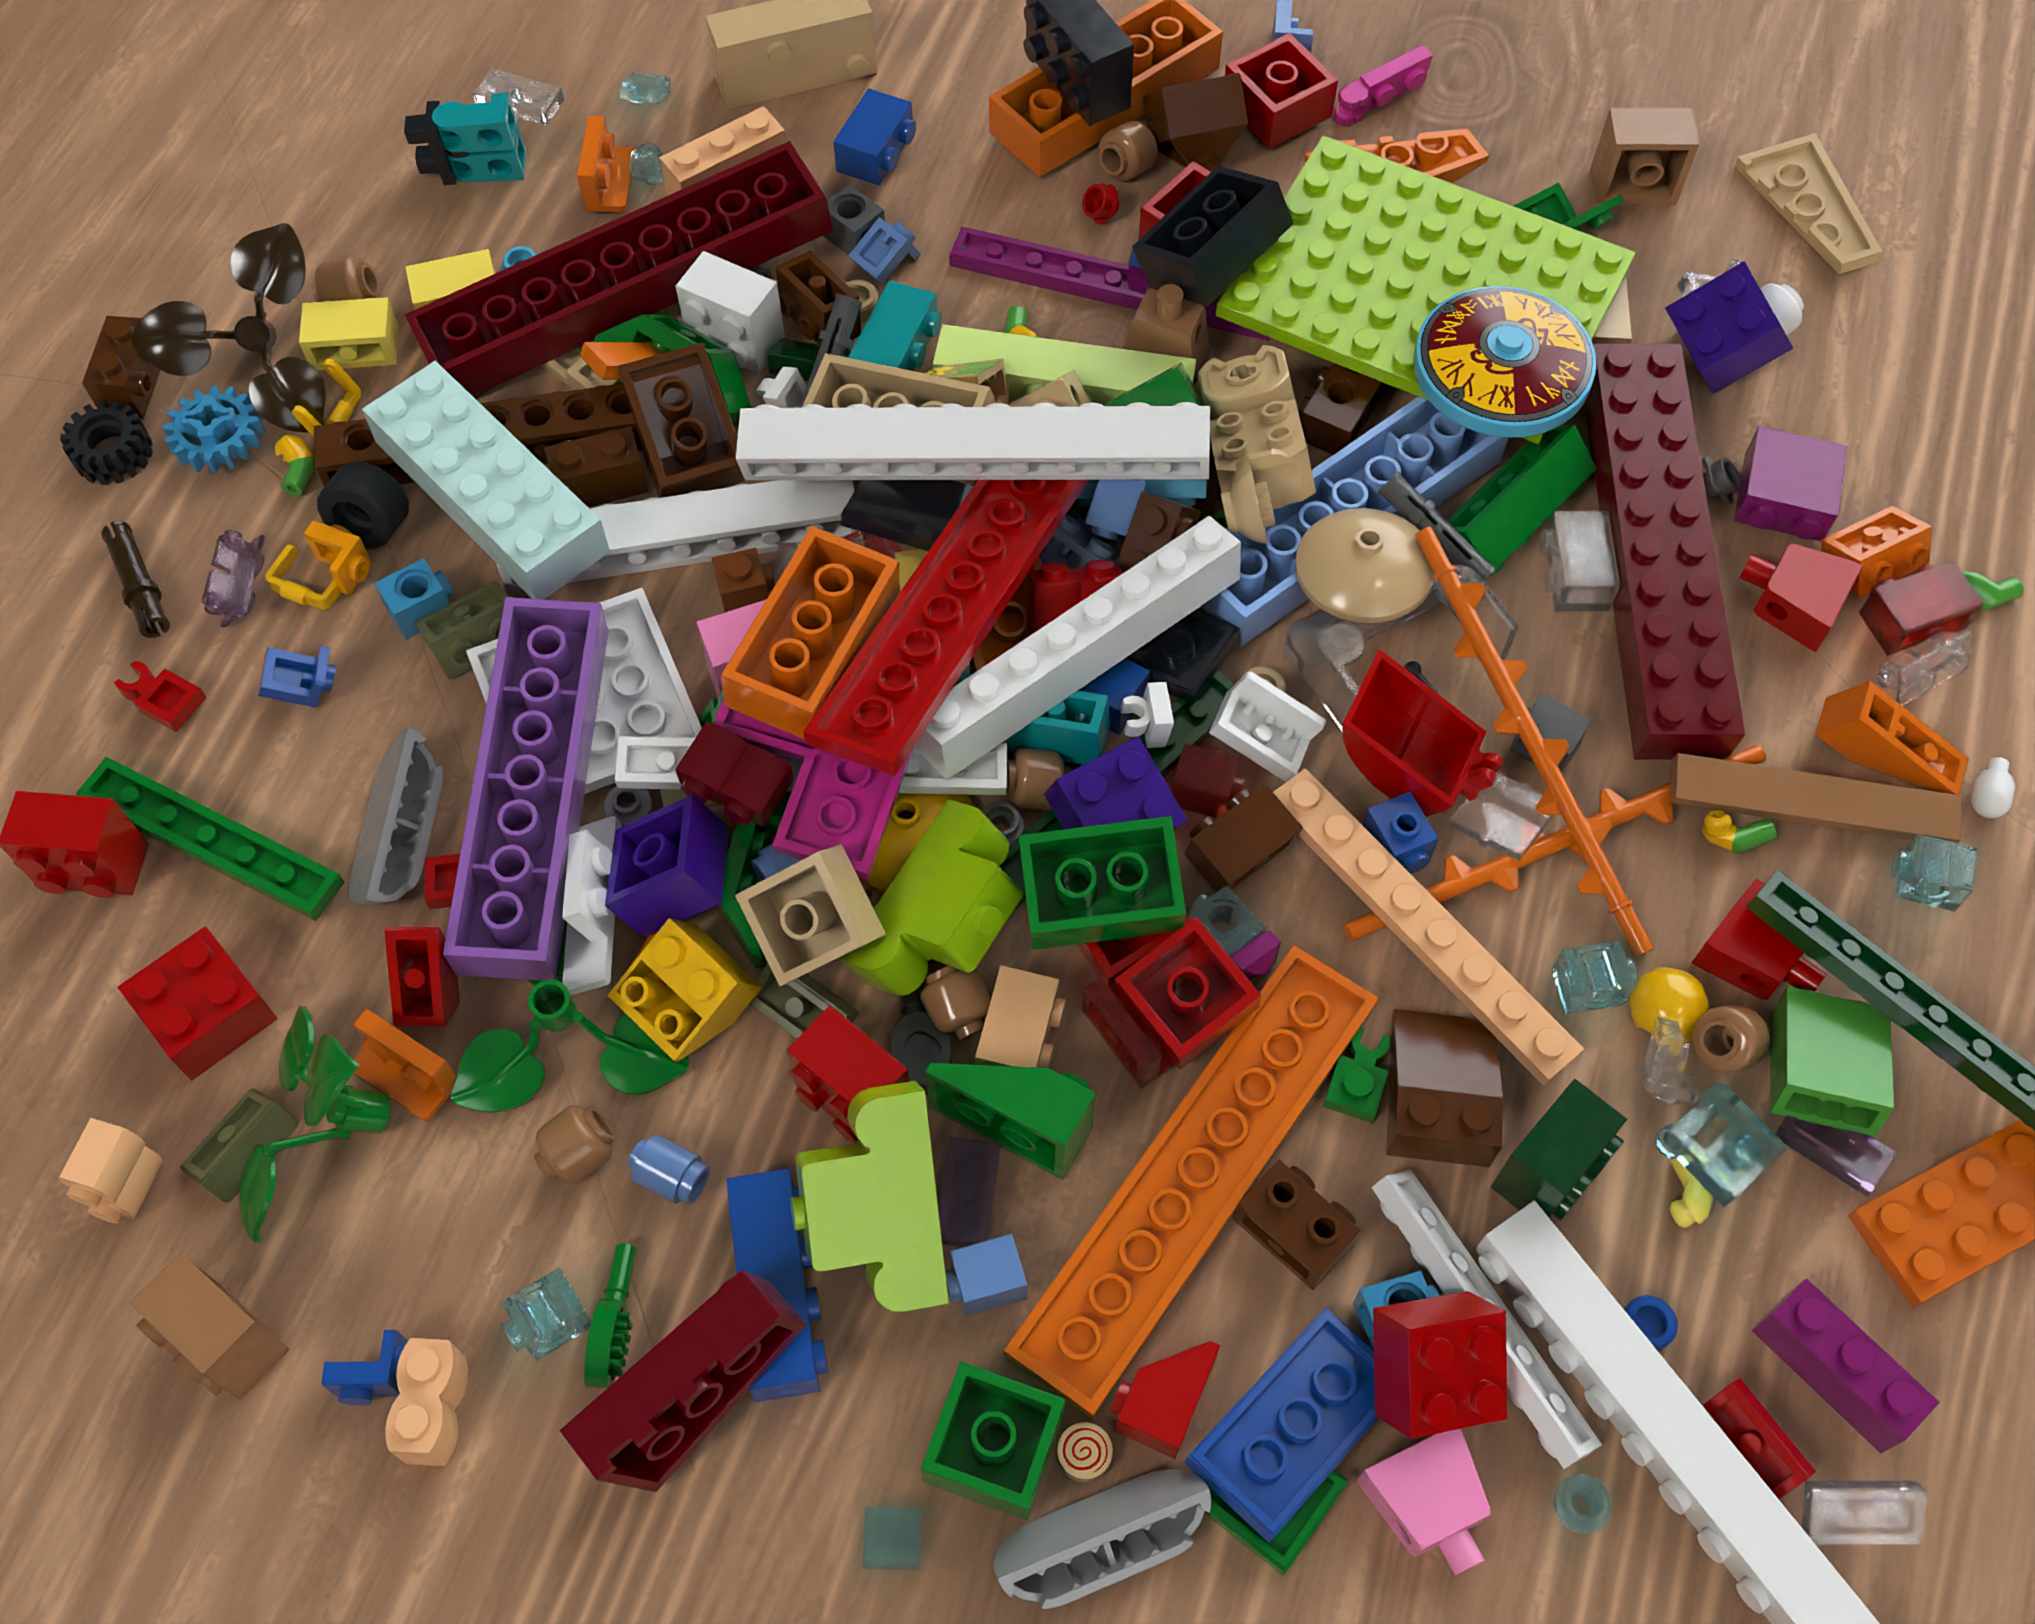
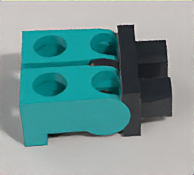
[404,92,526,185]

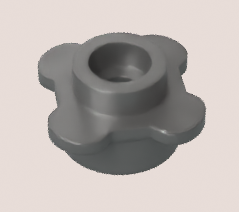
[1702,456,1741,504]

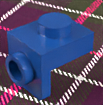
[258,646,336,708]
[321,1330,408,1405]

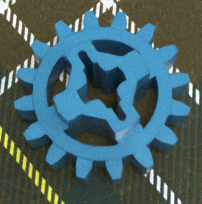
[163,385,265,473]

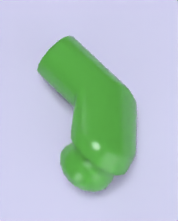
[1950,570,2024,610]

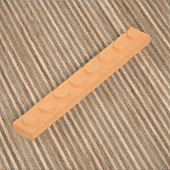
[1273,768,1585,1086]

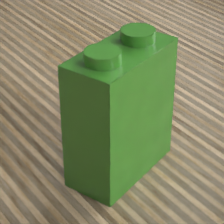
[1770,986,1894,1137]

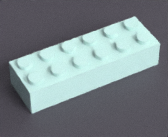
[362,361,610,599]

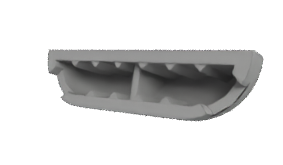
[349,727,443,907]
[993,1470,1211,1609]

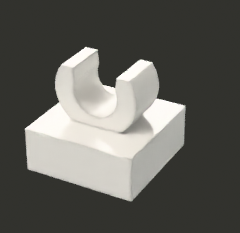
[755,366,807,408]
[1120,682,1174,748]

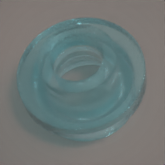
[630,143,663,185]
[1554,1474,1612,1534]

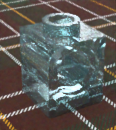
[1891,834,1978,912]
[1188,885,1266,958]
[1551,940,1637,1014]
[501,1267,592,1361]

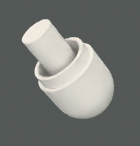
[1971,757,2016,819]

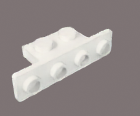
[562,816,621,995]

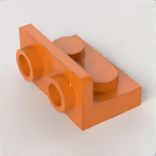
[577,116,636,212]
[1821,506,1932,597]
[353,1008,457,1122]

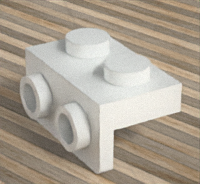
[1209,672,1326,782]

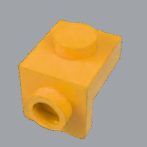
[304,520,372,595]

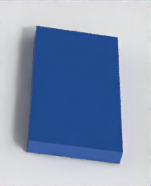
[1184,1307,1379,1543]

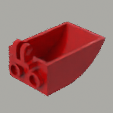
[1342,649,1503,817]

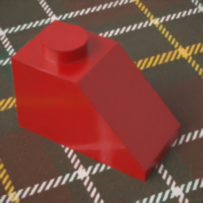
[384,927,460,1026]
[1110,1341,1221,1459]

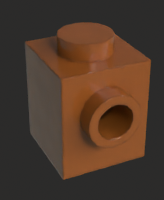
[712,547,775,612]

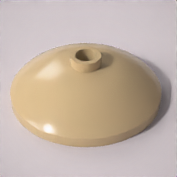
[1295,508,1435,623]

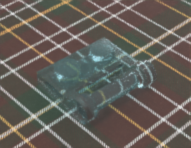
[1655,1083,1787,1207]

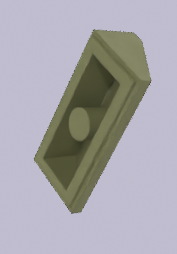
[750,962,859,1038]
[180,1087,298,1203]

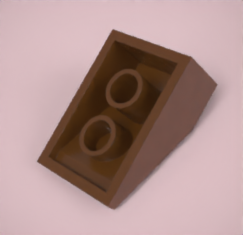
[618,342,745,498]
[1386,1009,1503,1167]

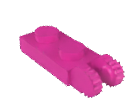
[1333,45,1433,127]

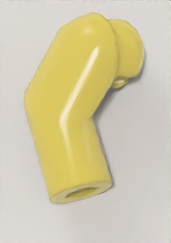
[1669,1150,1714,1228]

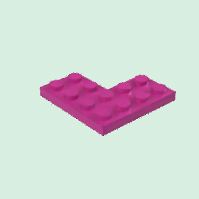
[713,697,915,880]

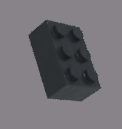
[1023,0,1134,126]
[1132,166,1293,307]

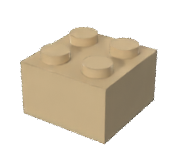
[735,844,886,986]

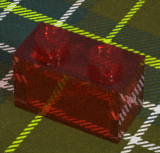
[1859,561,1984,656]

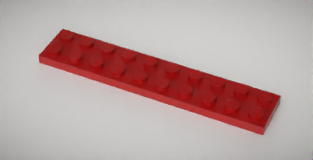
[803,480,1088,776]

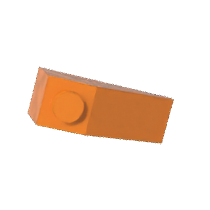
[1815,681,1969,795]

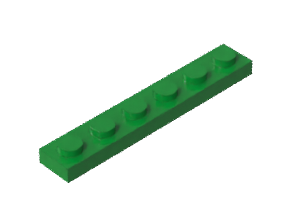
[75,757,345,921]

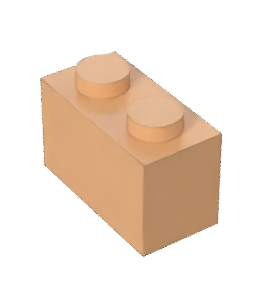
[975,966,1066,1068]

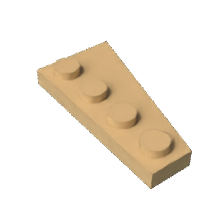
[1735,133,1883,274]

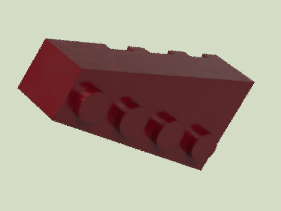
[559,1270,807,1492]

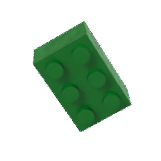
[1018,816,1186,950]

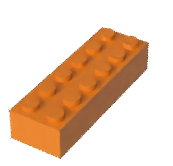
[989,0,1223,178]

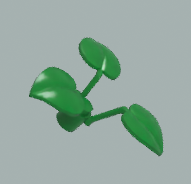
[450,921,689,1113]
[239,1005,390,1243]

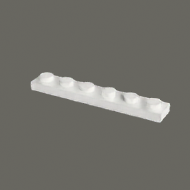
[1371,1169,1602,1469]

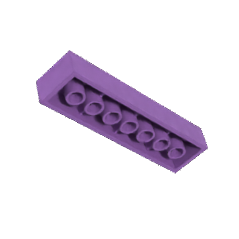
[443,597,609,981]

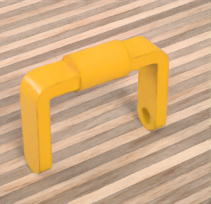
[292,359,361,437]
[265,544,341,610]

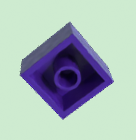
[1665,261,1794,394]
[1044,736,1188,832]
[605,794,729,937]

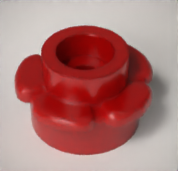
[1082,183,1119,224]

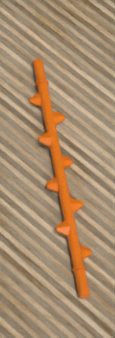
[1415,527,1654,957]
[1342,745,1766,942]

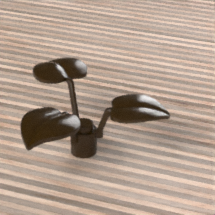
[131,223,326,433]

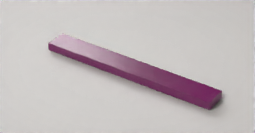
[949,226,1269,341]

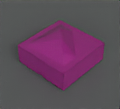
[1231,930,1281,981]

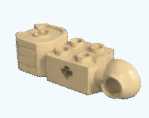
[1198,345,1316,543]

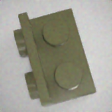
[414,580,509,679]

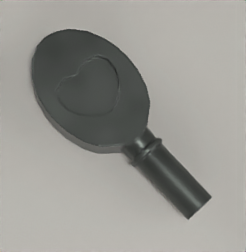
[890,987,952,1095]

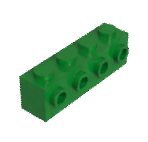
[1447,425,1597,577]

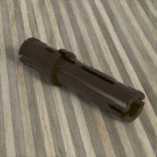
[101,521,170,638]

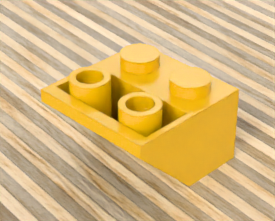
[607,918,763,1062]

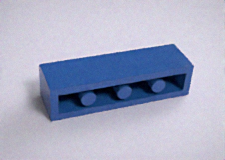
[726,1168,828,1402]

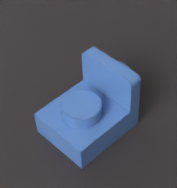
[1272,0,1314,53]
[848,217,921,284]

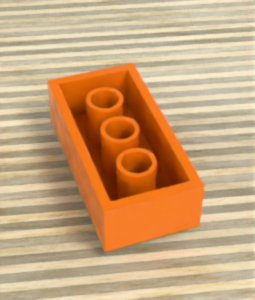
[721,526,899,740]

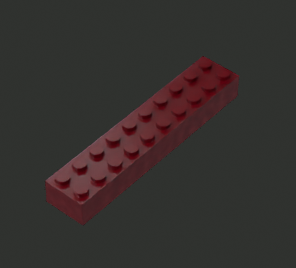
[404,141,834,396]
[1584,344,1745,760]

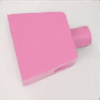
[1357,1429,1491,1576]

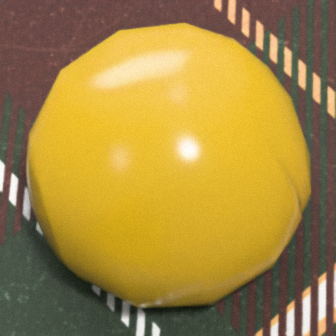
[1628,967,1709,1048]

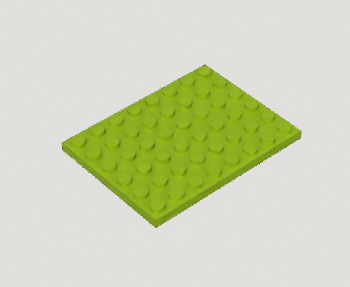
[1216,135,1636,445]

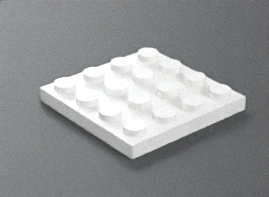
[466,588,702,794]

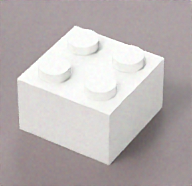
[676,251,785,374]

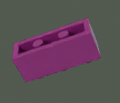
[1751,1278,1940,1454]

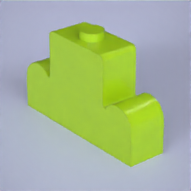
[840,799,1023,997]
[790,1081,949,1312]

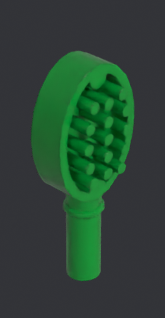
[584,1243,637,1388]

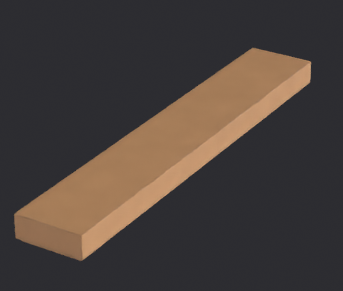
[1670,753,1961,846]

